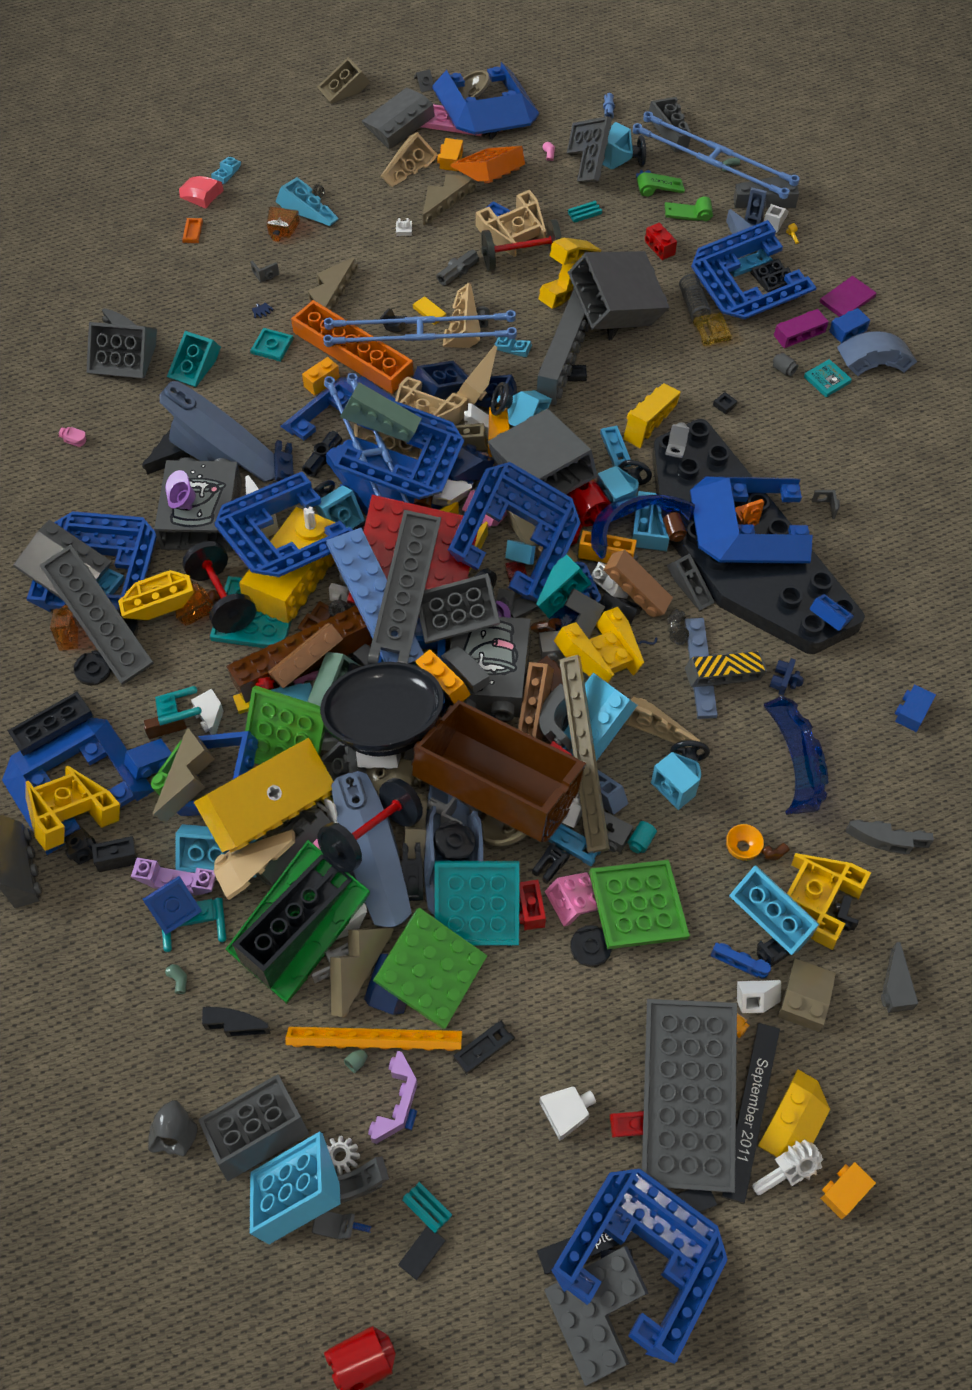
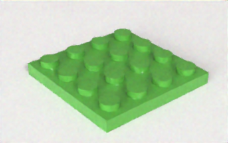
[245,685,325,765]
[589,860,690,949]
[373,908,487,1029]

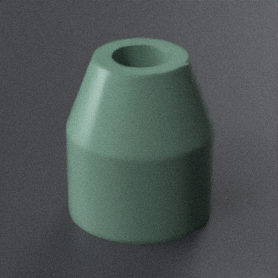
[344,1049,368,1073]

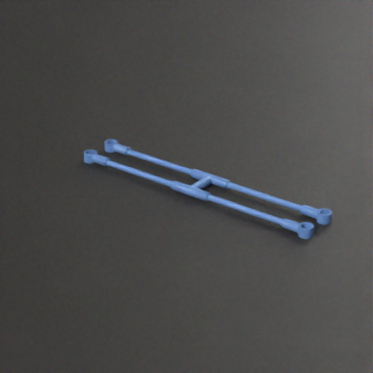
[633,111,800,199]
[323,310,517,347]
[324,373,409,503]

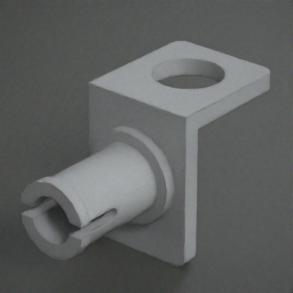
[665,422,689,458]
[427,797,463,825]
[312,943,349,983]

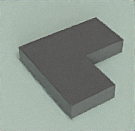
[564,589,605,639]

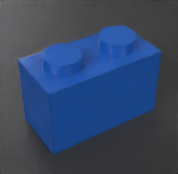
[829,308,870,343]
[895,684,936,732]
[124,738,171,780]

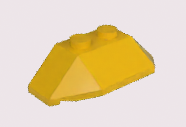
[118,570,194,620]
[758,1069,830,1157]

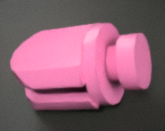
[59,427,86,447]

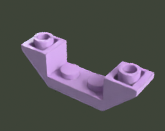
[131,858,216,896]
[368,1051,417,1144]

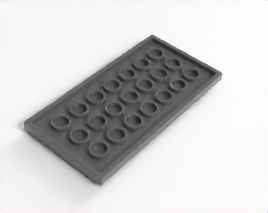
[642,999,737,1193]

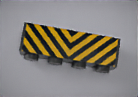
[685,651,767,688]

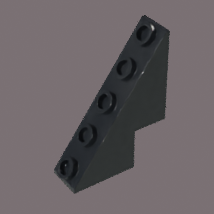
[142,430,190,475]

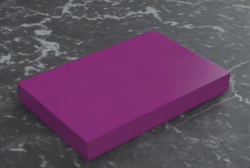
[820,276,876,317]

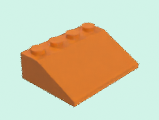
[451,146,525,183]

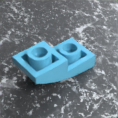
[211,157,241,184]
[494,337,532,357]
[505,540,536,564]

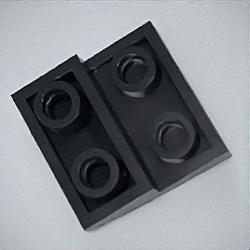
[750,258,791,292]

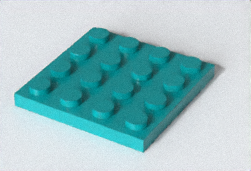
[210,576,292,648]
[435,861,519,945]

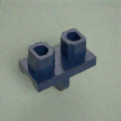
[770,658,804,696]

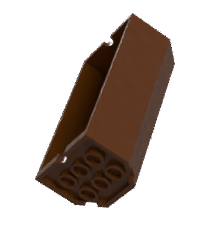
[411,700,586,842]

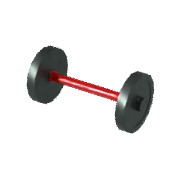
[481,219,562,271]

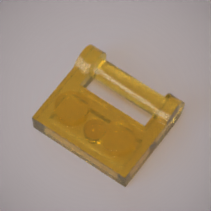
[693,312,732,346]

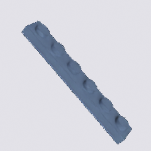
[685,618,717,719]

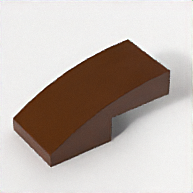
[297,601,336,631]
[530,618,562,634]

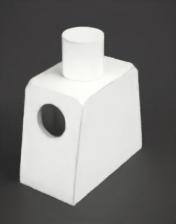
[539,1087,596,1141]

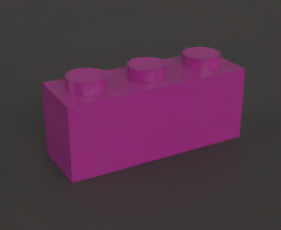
[774,309,829,349]

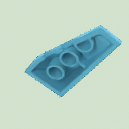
[275,177,338,226]

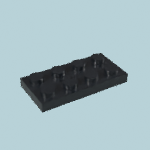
[7,692,93,756]

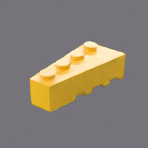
[623,383,681,448]

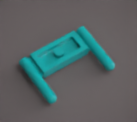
[155,686,202,726]
[162,898,227,952]

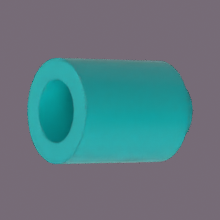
[628,821,657,854]

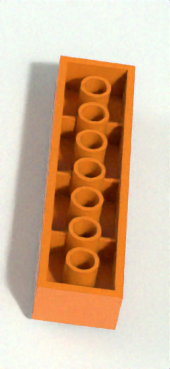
[291,300,414,394]

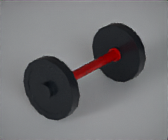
[182,541,257,634]
[317,778,423,873]

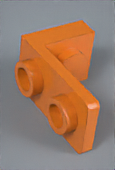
[735,499,764,526]

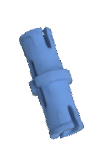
[603,93,615,119]

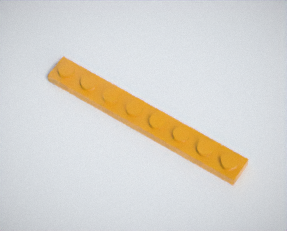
[285,1027,462,1051]

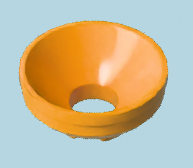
[726,824,764,861]

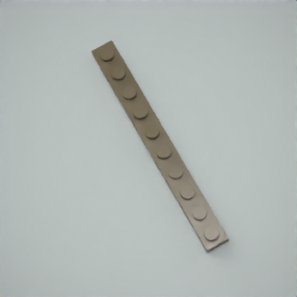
[560,655,610,853]

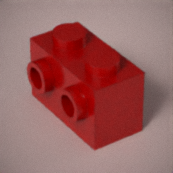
[645,222,677,260]
[519,880,546,931]

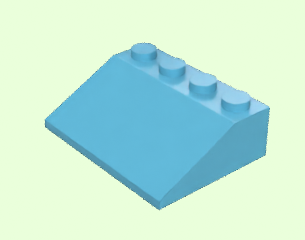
[562,673,638,761]
[250,1131,341,1244]

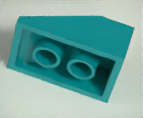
[167,331,221,387]
[536,555,592,619]

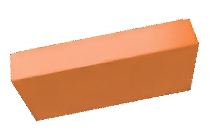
[182,218,203,243]

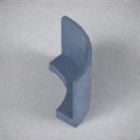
[837,331,917,376]

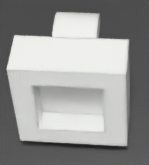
[396,218,412,236]
[329,583,349,608]

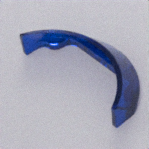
[591,495,695,559]
[764,696,828,815]

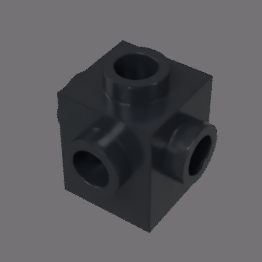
[64,828,97,865]

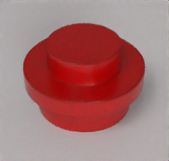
[255,677,275,689]

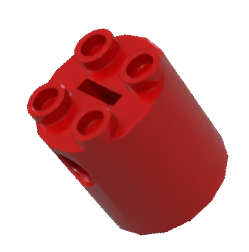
[566,479,613,527]
[324,1326,396,1390]

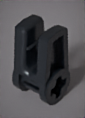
[532,842,571,884]

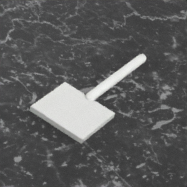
[315,798,338,823]

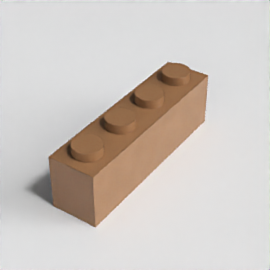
[604,549,673,617]
[268,623,343,688]
[518,662,554,741]

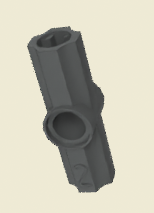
[436,249,479,286]

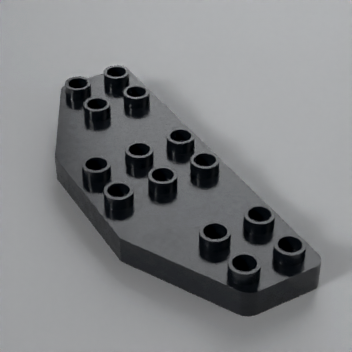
[652,419,865,654]

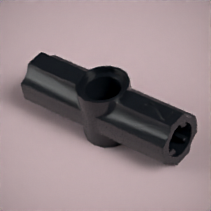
[302,431,342,477]

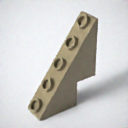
[423,174,476,225]
[308,257,358,311]
[153,728,215,823]
[403,793,427,867]
[330,927,394,1018]

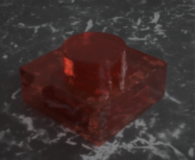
[505,561,527,582]

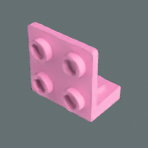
[545,872,598,926]

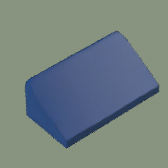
[810,594,854,631]

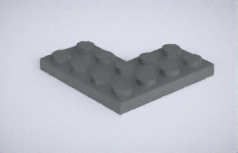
[567,116,612,183]
[544,1246,648,1386]

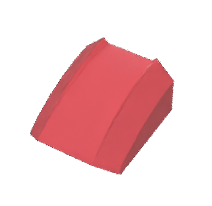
[179,176,224,209]

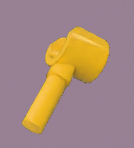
[786,223,799,244]

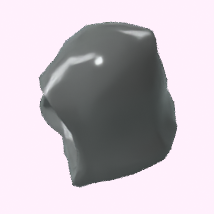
[148,1100,198,1156]

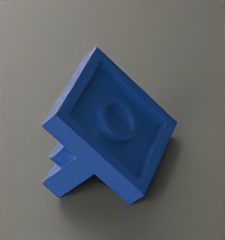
[143,876,202,935]

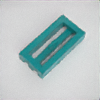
[568,201,602,223]
[402,1182,452,1233]

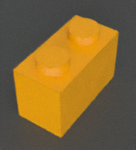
[437,138,463,171]
[302,357,340,396]
[820,1162,876,1220]

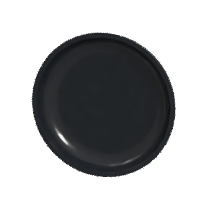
[320,662,443,757]

